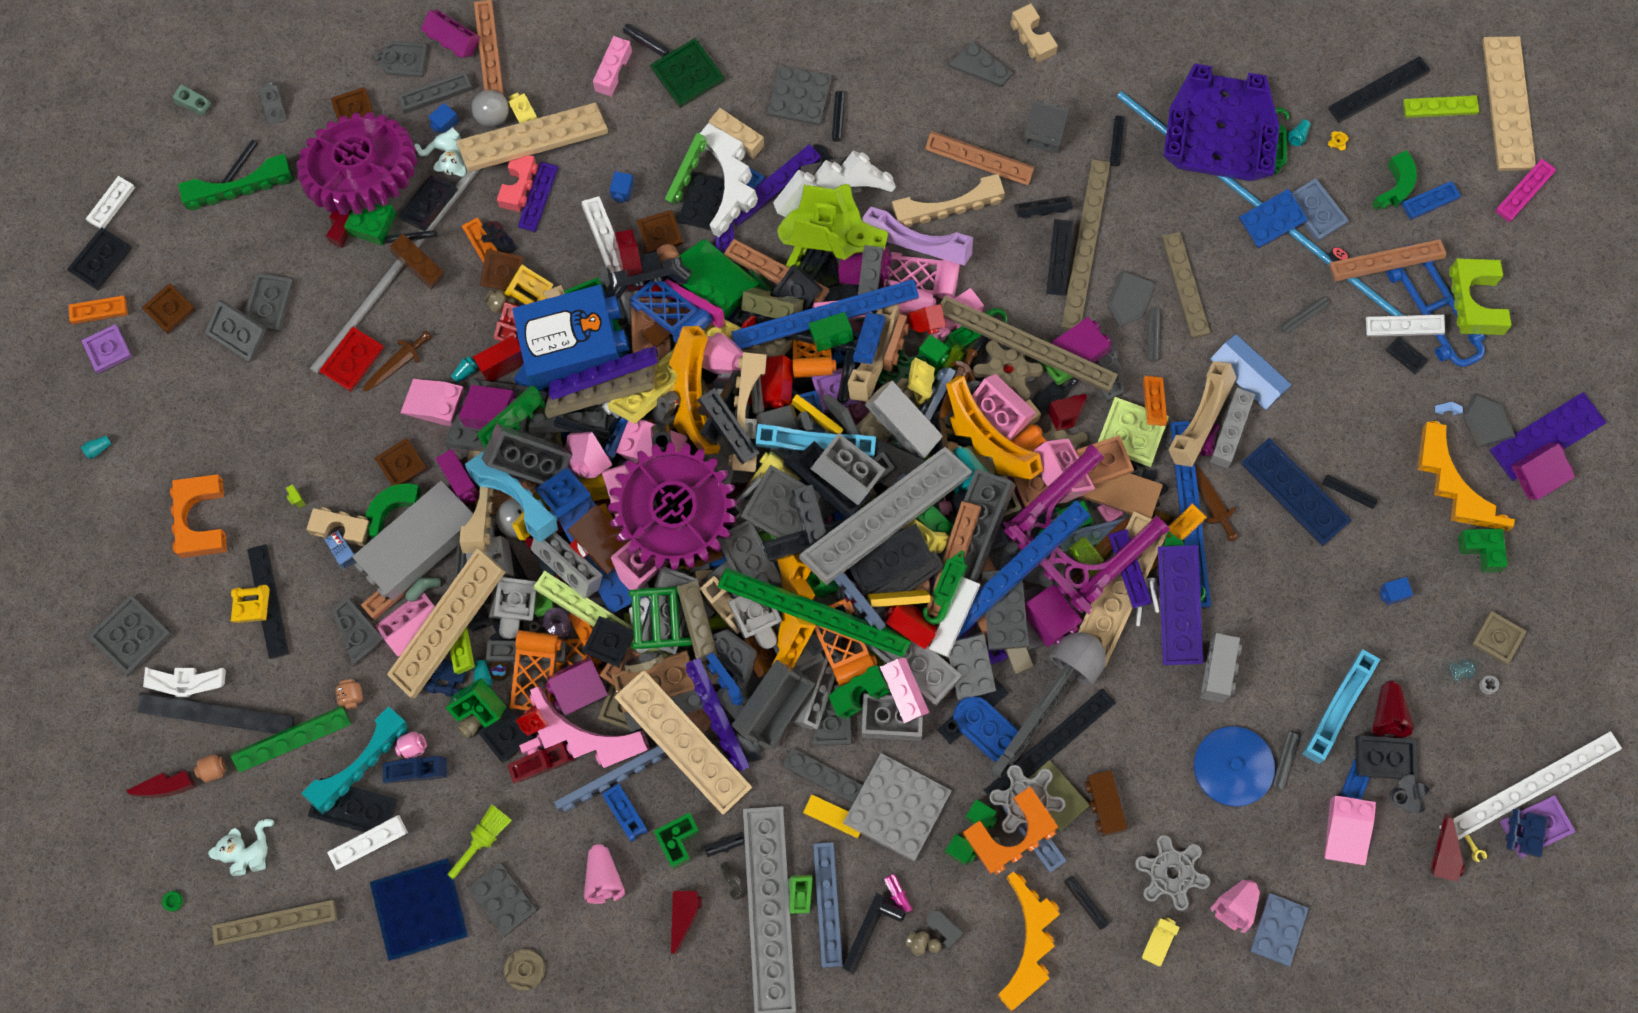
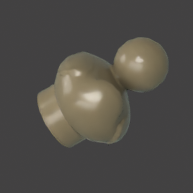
[484,290,517,313]
[906,931,942,957]

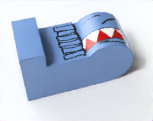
[324,530,356,569]

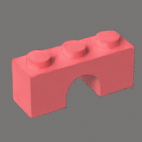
[497,155,538,212]

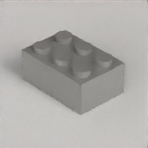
[811,433,885,505]
[1200,633,1242,703]
[862,694,924,741]

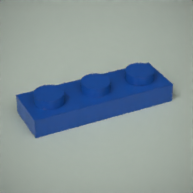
[1402,181,1461,220]
[853,313,886,364]

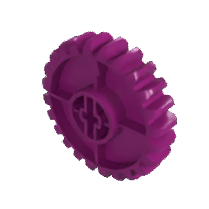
[297,112,417,215]
[608,442,737,571]

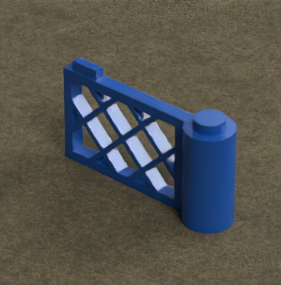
[630,280,712,343]

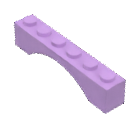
[863,207,973,266]

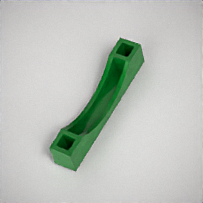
[178,154,294,210]

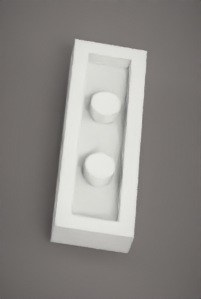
[86,176,135,229]

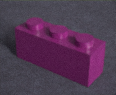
[421,10,480,58]

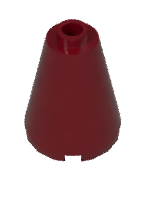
[1372,681,1414,738]

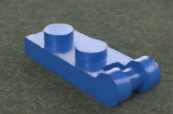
[706,652,743,706]
[602,784,648,842]

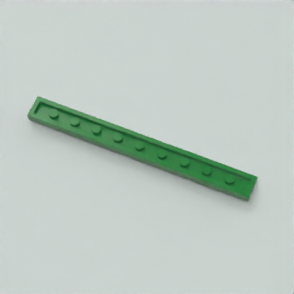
[718,567,911,657]

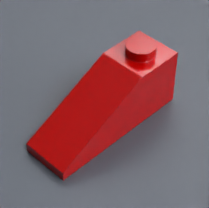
[906,304,946,335]

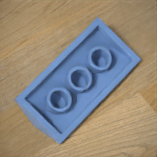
[1210,334,1291,410]

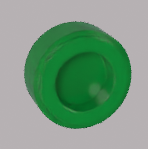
[162,891,184,912]

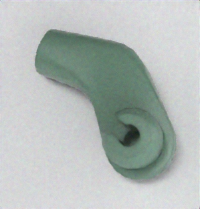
[405,577,441,602]

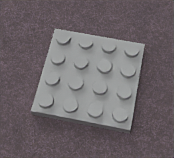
[843,753,952,862]

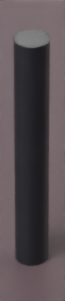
[221,140,258,183]
[385,230,437,243]

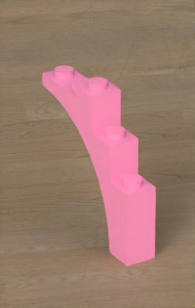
[530,686,651,768]

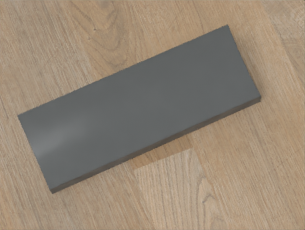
[933,469,1016,583]

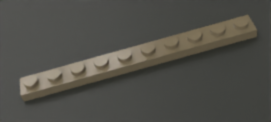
[1061,159,1110,330]
[940,296,1118,393]

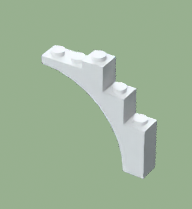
[700,123,758,237]
[773,150,896,217]

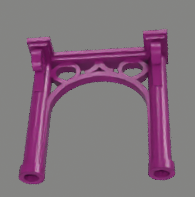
[1003,444,1170,615]

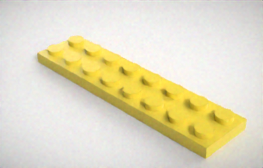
[607,319,741,424]

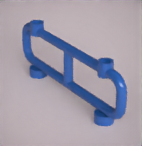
[1387,244,1485,367]

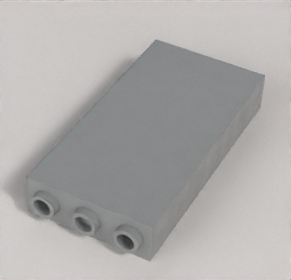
[352,481,473,601]

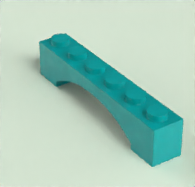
[301,706,408,814]

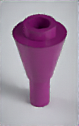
[1199,424,1220,456]

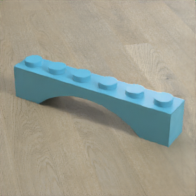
[756,424,876,459]
[465,451,558,543]
[1302,649,1380,764]

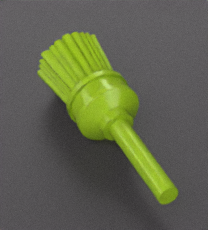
[447,804,512,880]

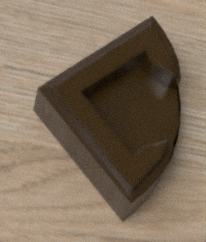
[1152,509,1173,523]

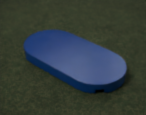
[953,697,1019,762]

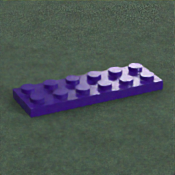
[1489,392,1607,482]
[1158,545,1203,665]

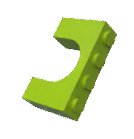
[1449,258,1512,335]

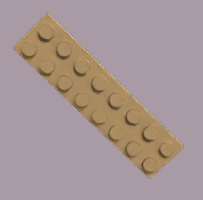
[1482,37,1536,171]
[456,103,608,172]
[1078,511,1170,668]
[387,548,506,699]
[614,671,752,815]

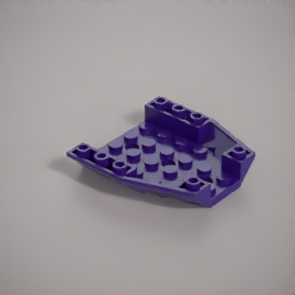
[1163,64,1279,181]

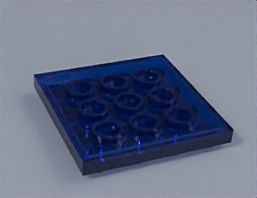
[370,858,469,961]

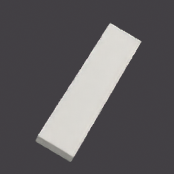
[1366,315,1445,336]
[929,577,980,657]
[327,815,408,870]

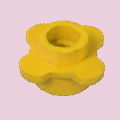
[1328,131,1349,151]

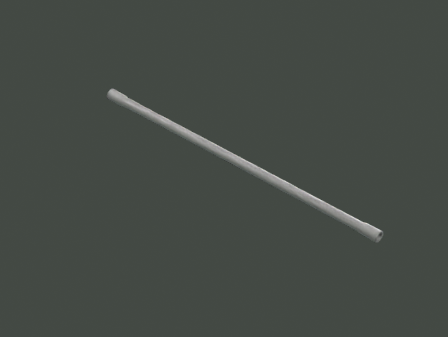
[310,169,480,376]

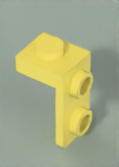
[507,92,537,123]
[902,519,950,553]
[1142,917,1180,966]

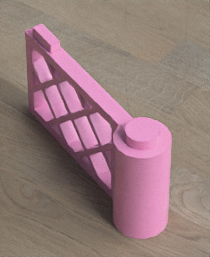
[881,252,960,299]

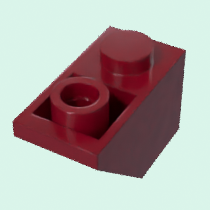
[1048,393,1087,431]

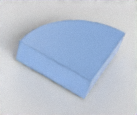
[1435,402,1463,415]

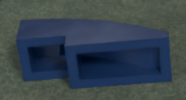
[383,756,447,783]

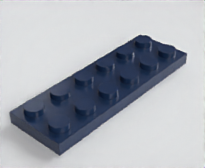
[1241,438,1351,547]

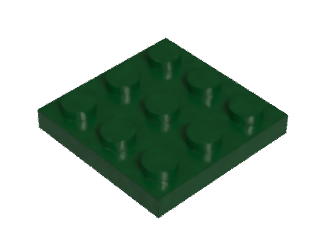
[650,38,725,108]

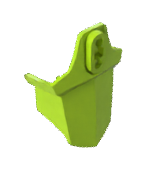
[777,184,888,260]

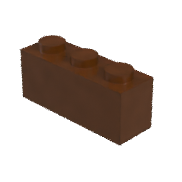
[390,234,444,290]
[1084,770,1128,837]

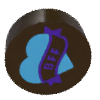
[489,662,510,681]

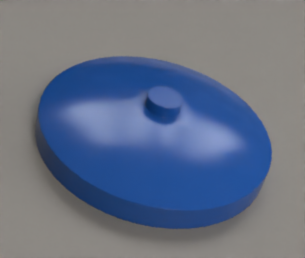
[1194,726,1275,807]

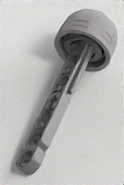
[992,632,1106,779]

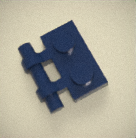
[422,660,467,697]
[1505,809,1548,858]

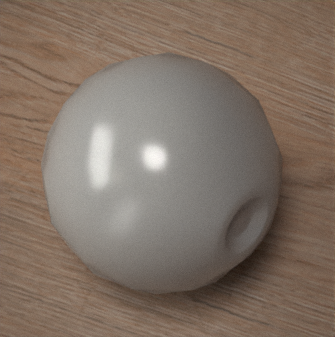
[472,90,509,127]
[496,498,524,538]

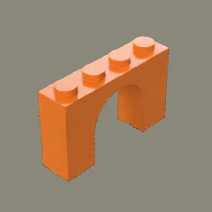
[170,474,227,558]
[962,786,1058,875]

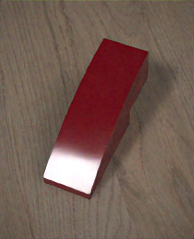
[326,209,351,248]
[507,742,574,784]
[126,770,196,798]

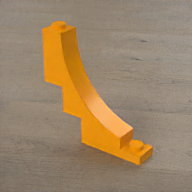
[1417,421,1515,531]
[772,553,816,668]

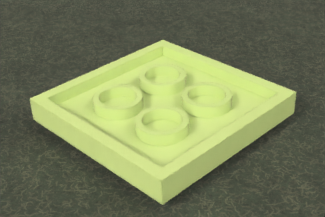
[1098,397,1169,467]

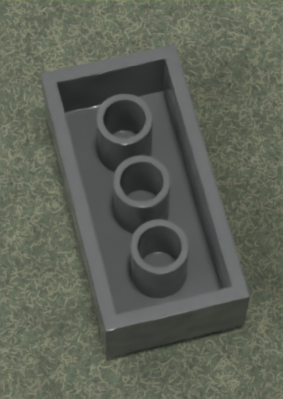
[481,424,572,484]

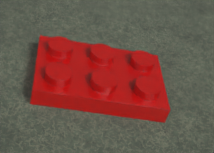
[319,327,384,392]

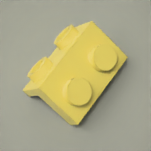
[907,357,935,404]

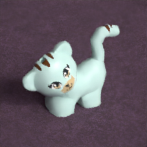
[414,127,466,177]
[208,818,274,876]

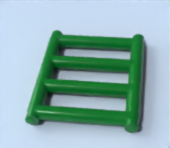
[628,586,692,649]

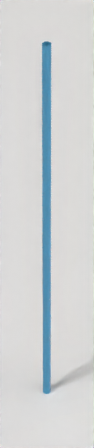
[1117,91,1404,316]

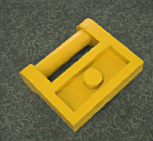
[504,265,554,304]
[231,585,269,623]

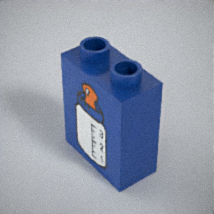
[512,284,630,390]

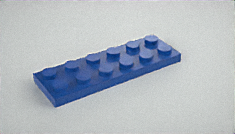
[556,496,643,614]

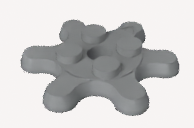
[989,765,1065,833]
[1135,835,1210,911]

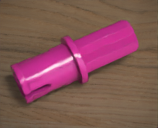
[885,874,913,913]

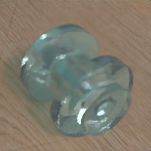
[1449,660,1475,682]

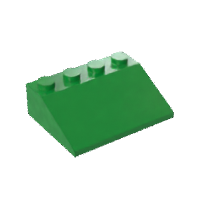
[667,238,760,320]

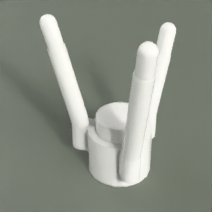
[1136,578,1160,626]

